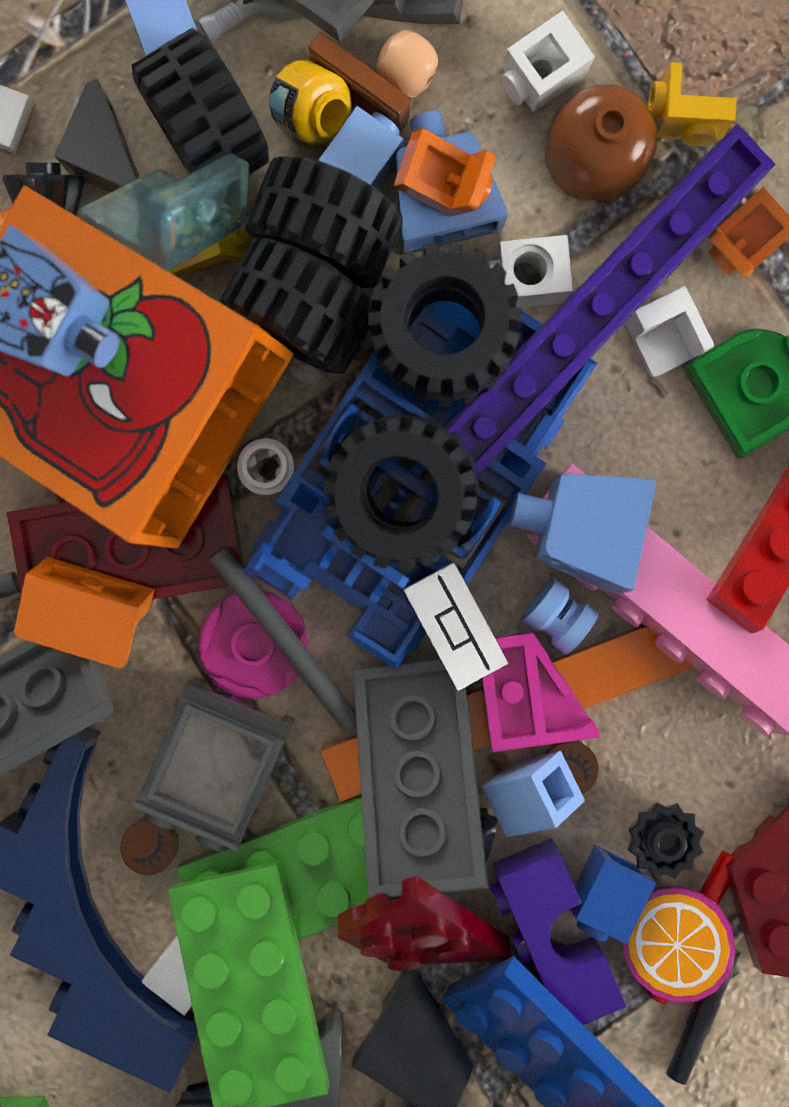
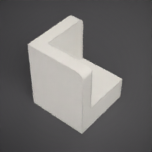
[624,286,714,378]

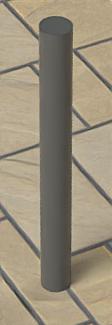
[208,545,357,732]

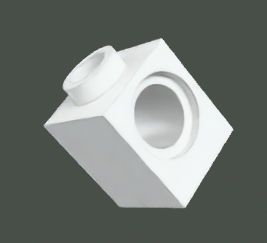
[487,235,573,308]

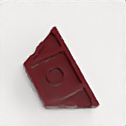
[725,804,789,977]
[338,876,511,971]

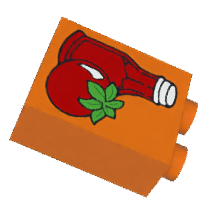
[0,185,294,549]

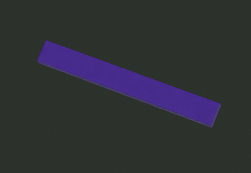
[443,123,776,475]

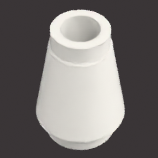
[237,438,294,495]

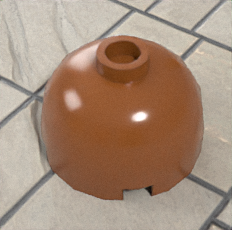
[545,84,657,203]

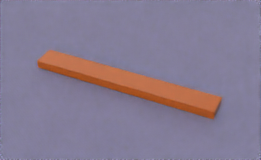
[321,625,694,802]

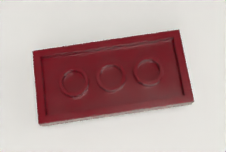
[7,474,245,600]

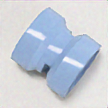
[521,578,599,655]

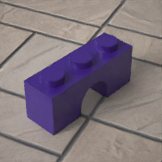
[489,838,627,1025]

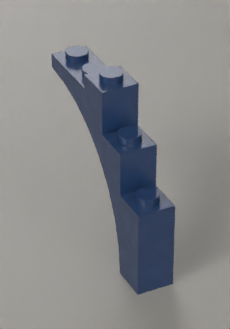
[0,727,198,1093]

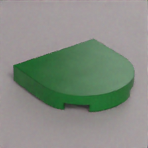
[682,328,789,459]

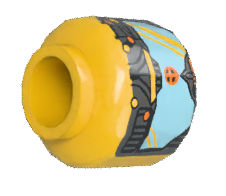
[269,60,352,146]

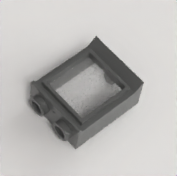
[133,676,294,852]

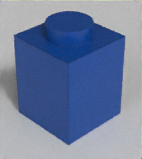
[571,845,656,944]

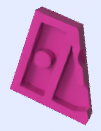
[481,631,599,752]

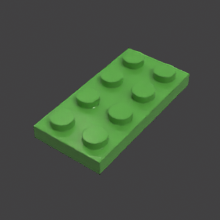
[176,795,398,940]
[168,861,330,1107]

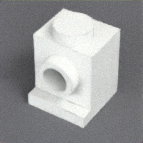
[501,11,595,113]

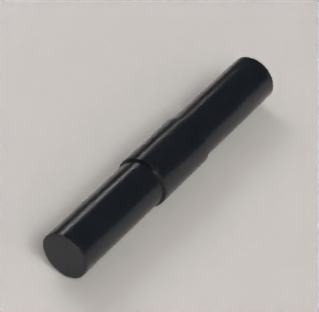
[666,949,741,1085]

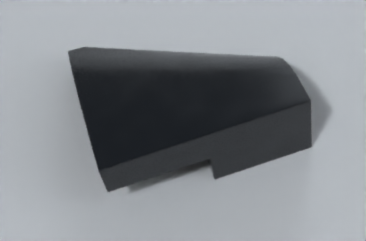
[352,968,474,1107]

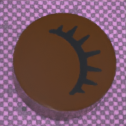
[544,740,599,794]
[120,817,179,875]

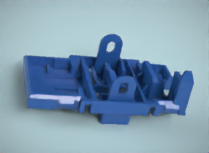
[243,301,598,669]

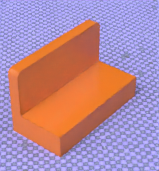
[14,557,155,669]

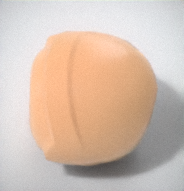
[376,30,439,97]

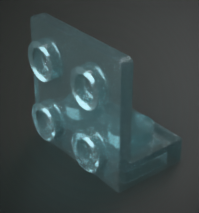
[80,153,249,272]

